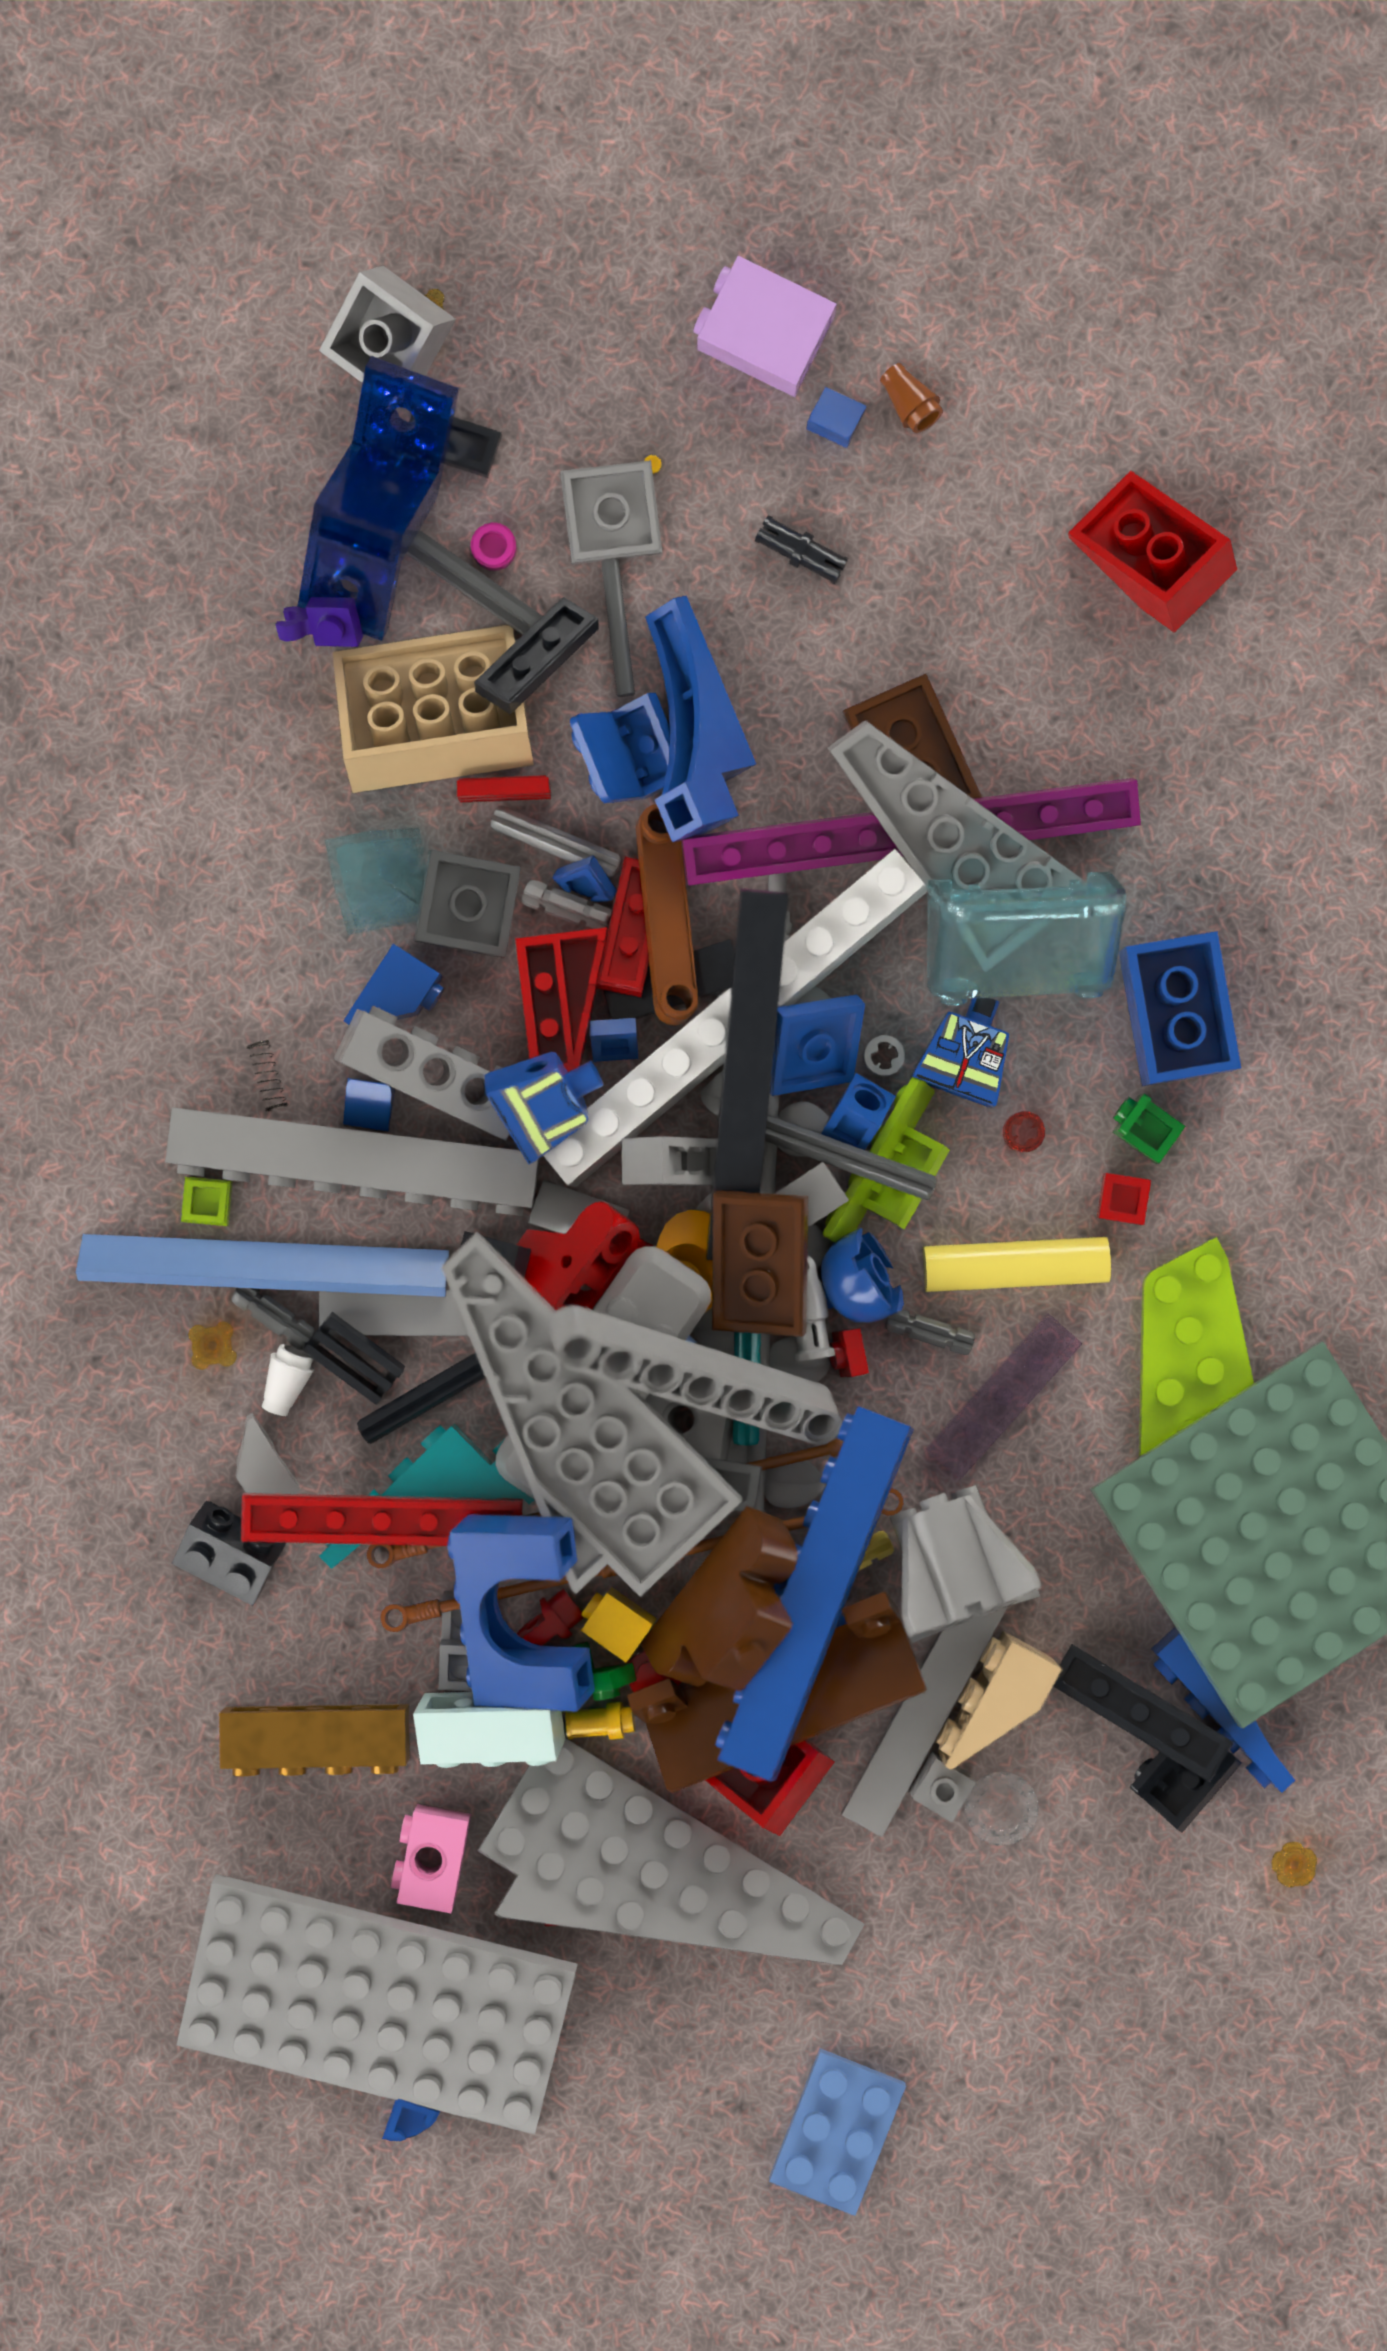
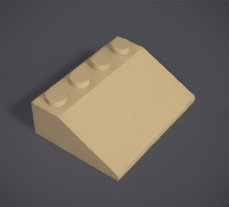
[332,625,534,793]

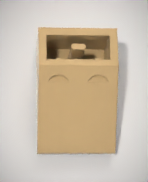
[936,1631,1062,1770]

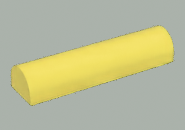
[923,1237,1111,1292]

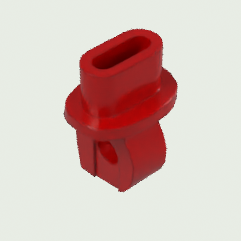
[517,1588,585,1646]

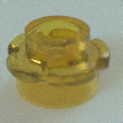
[1271,1842,1317,1888]

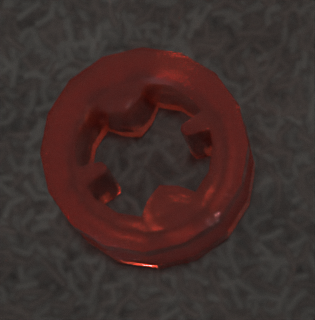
[1003,1111,1045,1153]

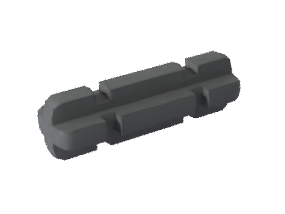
[231,1288,315,1350]
[885,1309,975,1355]

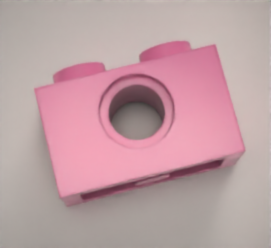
[391,1804,471,1914]

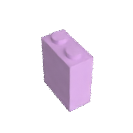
[693,256,837,397]

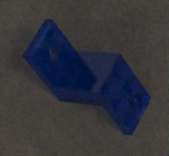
[297,356,459,641]

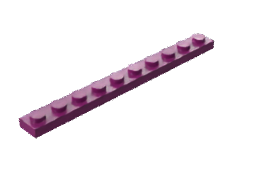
[682,778,1141,885]

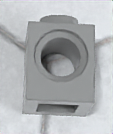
[909,1750,976,1822]

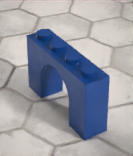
[448,1515,595,1711]

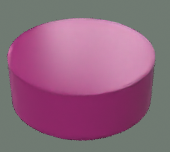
[471,523,517,571]

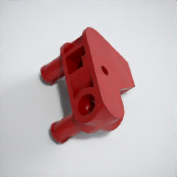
[516,1201,654,1311]

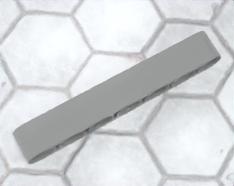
[549,1306,842,1444]

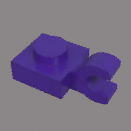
[275,597,364,647]

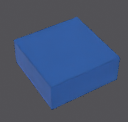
[590,1018,639,1062]

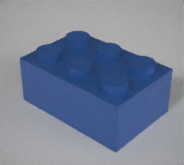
[1119,931,1241,1087]

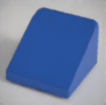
[806,387,867,448]
[343,1078,395,1132]

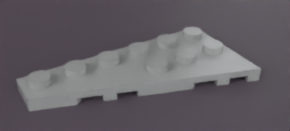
[828,720,1097,971]

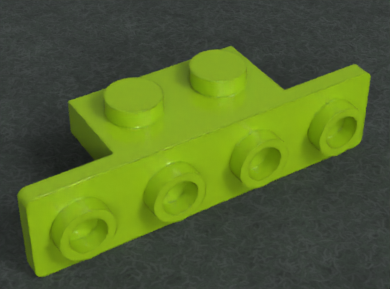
[823,1077,950,1243]

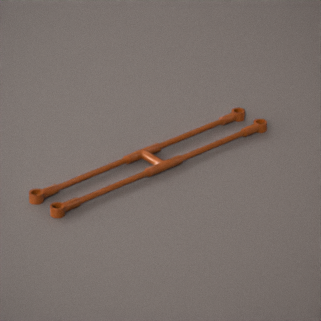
[367,1438,904,1632]

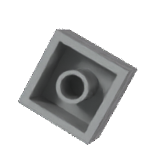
[319,266,456,404]

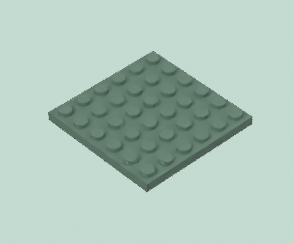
[1090,1341,1387,1728]

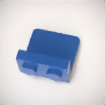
[570,693,670,804]

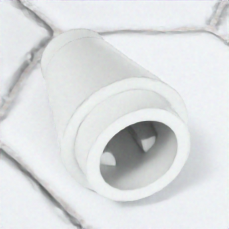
[262,1344,314,1416]

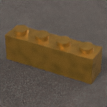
[219,1704,410,1777]

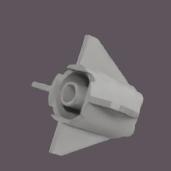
[890,1485,1042,1643]

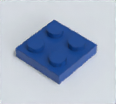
[770,994,865,1096]

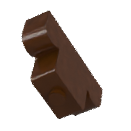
[641,1506,798,1692]

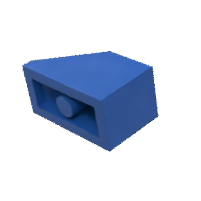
[343,944,444,1025]

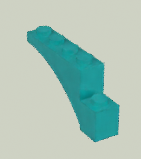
[319,1423,535,1569]

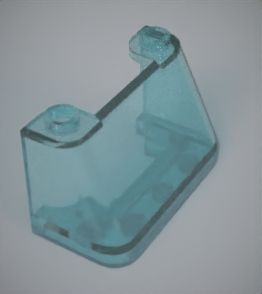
[927,871,1126,1005]

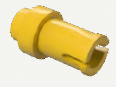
[565,1702,635,1740]

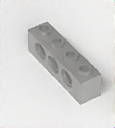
[333,1006,510,1141]

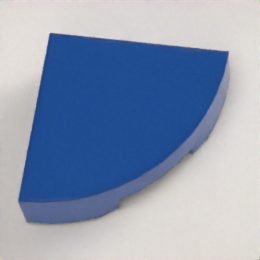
[552,855,617,902]
[382,2098,440,2141]

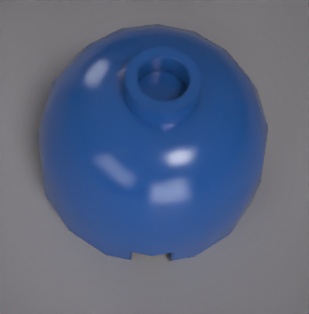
[820,1228,904,1323]

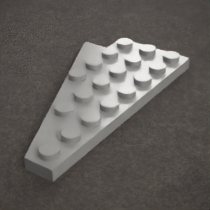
[442,1232,742,1597]
[478,1738,865,1965]

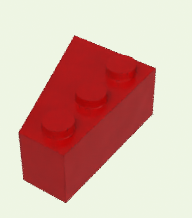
[515,927,608,1072]

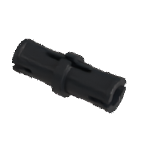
[755,515,849,585]

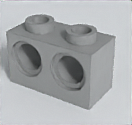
[622,1137,717,1186]

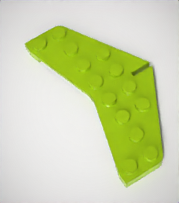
[1139,1237,1254,1457]

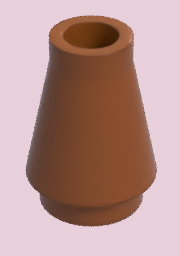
[880,363,943,433]

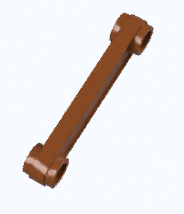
[636,804,698,1026]

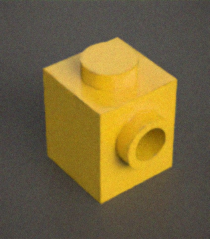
[581,1587,657,1663]

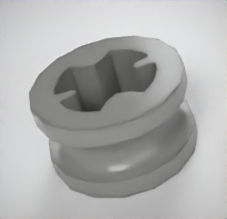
[863,1035,905,1077]

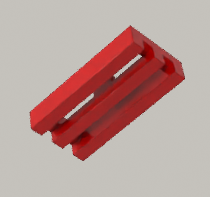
[456,775,551,803]

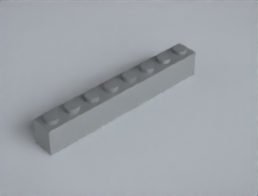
[165,1107,541,1216]

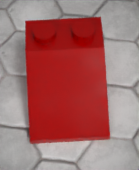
[1068,471,1238,633]
[705,1739,835,1836]

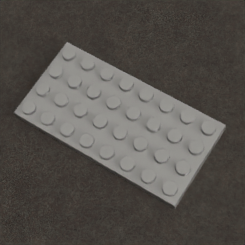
[177,1874,577,2134]

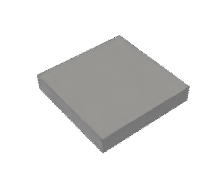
[560,460,662,565]

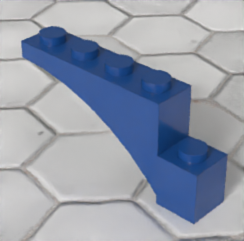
[645,596,756,842]
[1151,1627,1296,1793]

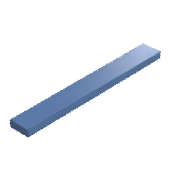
[76,1234,449,1297]

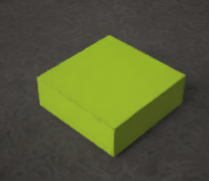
[181,1177,233,1226]

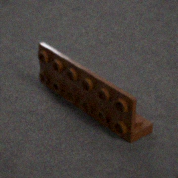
[627,1591,927,1793]

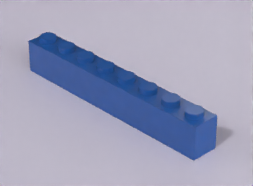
[716,1406,914,1782]

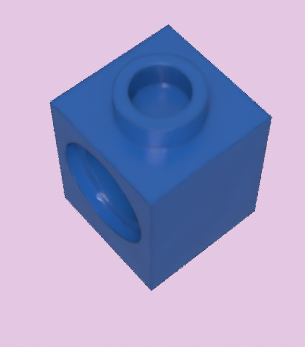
[821,1073,896,1150]

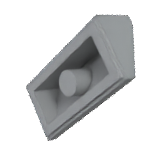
[528,1180,630,1234]

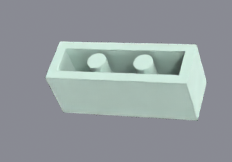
[413,1692,565,1768]

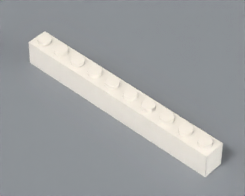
[543,849,928,1187]

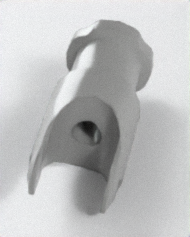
[794,1255,835,1362]

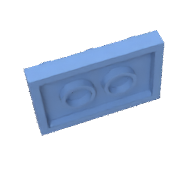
[769,2048,906,2216]

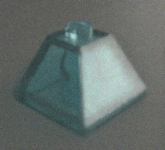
[325,828,427,936]

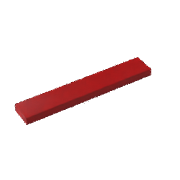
[241,1493,523,1546]

